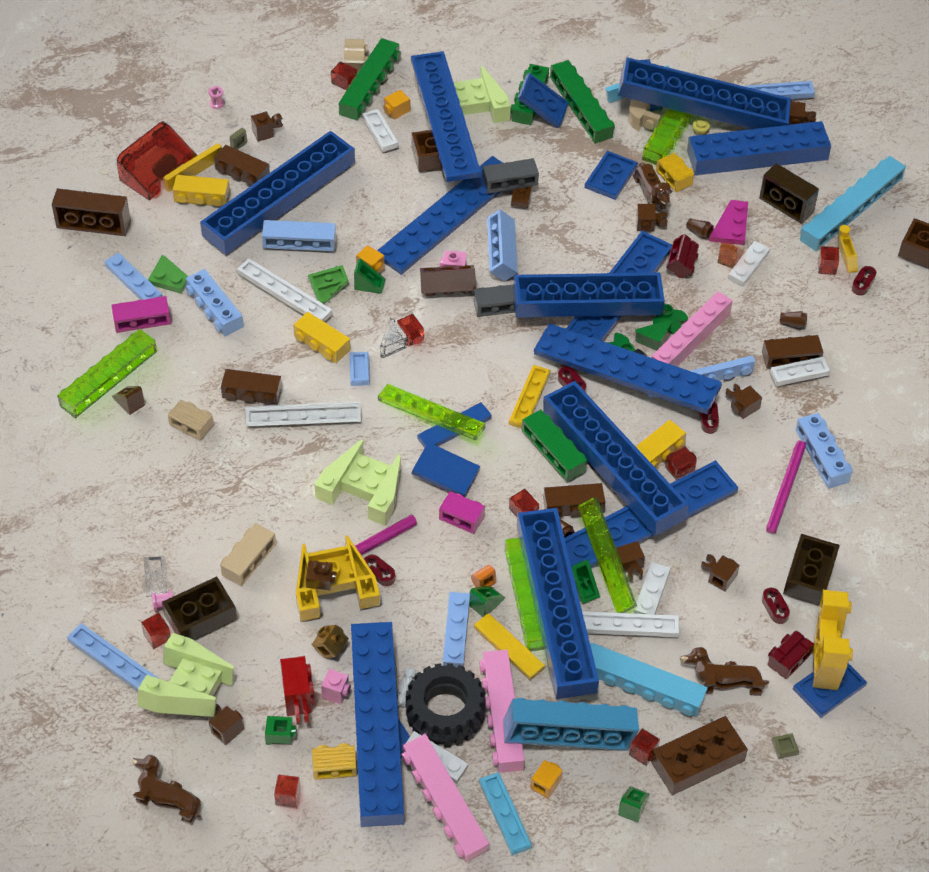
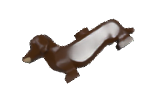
[633,162,673,210]
[680,647,769,696]
[132,755,201,825]

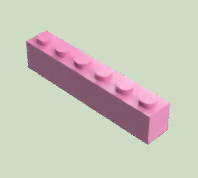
[651,291,733,367]
[479,650,524,773]
[401,733,489,862]

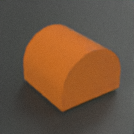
[471,565,496,587]

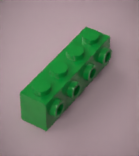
[510,64,549,126]
[522,409,587,482]

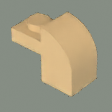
[628,100,661,132]

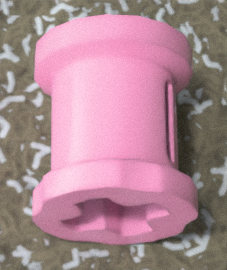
[208,86,225,109]
[151,590,173,611]

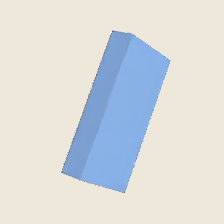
[350,352,370,386]

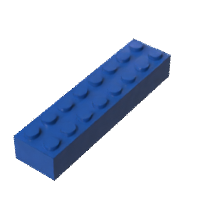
[687,121,831,176]
[513,272,665,318]

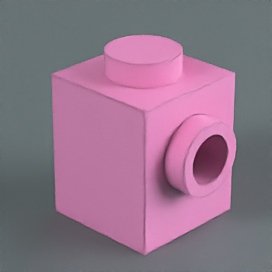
[440,251,466,267]
[321,669,351,705]

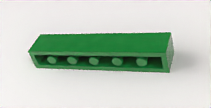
[338,38,401,121]
[550,60,615,144]

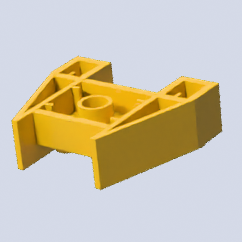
[296,535,380,622]
[812,590,853,690]

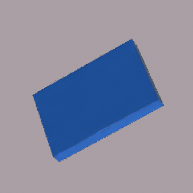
[517,73,569,128]
[584,151,638,200]
[411,442,480,497]
[793,663,867,718]

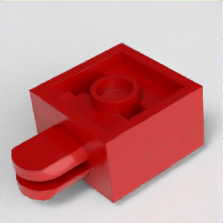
[280,656,315,725]

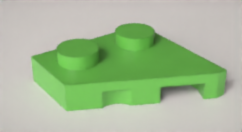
[148,255,188,294]
[308,265,349,304]

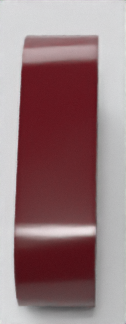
[851,266,877,296]
[558,367,587,392]
[700,401,719,434]
[364,554,396,586]
[762,587,790,624]

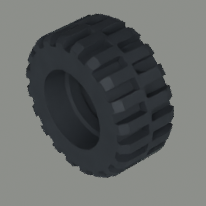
[406,663,486,747]

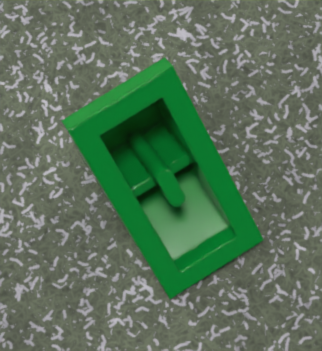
[354,258,386,294]
[635,320,672,351]
[571,559,601,604]
[469,586,505,617]
[618,786,650,823]

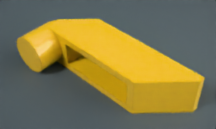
[838,225,858,273]

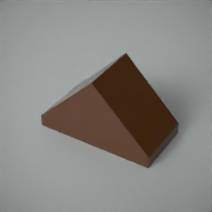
[112,386,145,415]

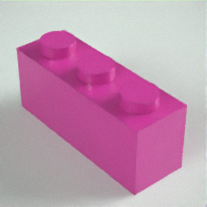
[111,296,171,333]

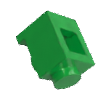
[265,716,297,745]

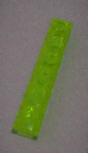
[378,384,486,441]
[578,497,637,613]

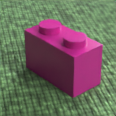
[439,491,485,534]

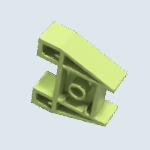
[454,66,511,123]
[315,440,401,526]
[137,633,234,717]

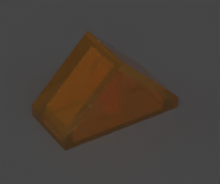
[717,243,744,269]

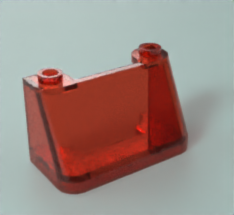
[116,121,197,201]

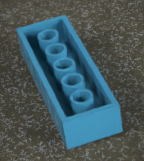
[503,698,639,751]

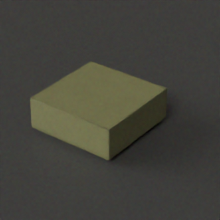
[229,128,247,150]
[772,733,799,759]

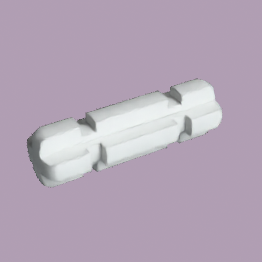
[397,668,416,707]

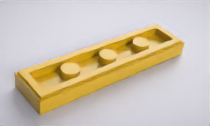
[163,143,222,192]
[509,365,551,428]
[474,613,545,681]

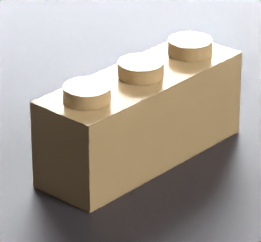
[220,523,276,587]

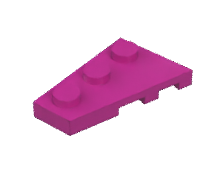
[709,200,748,245]

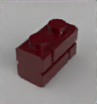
[666,234,699,278]
[768,630,815,679]

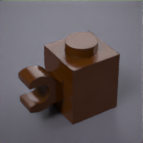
[788,101,817,125]
[251,111,283,142]
[636,204,668,232]
[725,384,762,419]
[612,541,645,581]
[701,554,740,592]
[306,560,337,591]
[207,704,244,745]

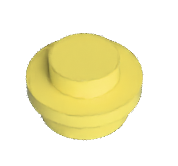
[693,119,710,135]

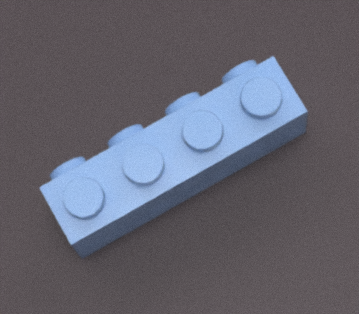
[487,209,518,282]
[262,220,336,251]
[185,269,244,337]
[795,413,852,489]

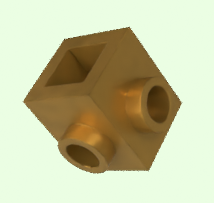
[311,625,349,658]

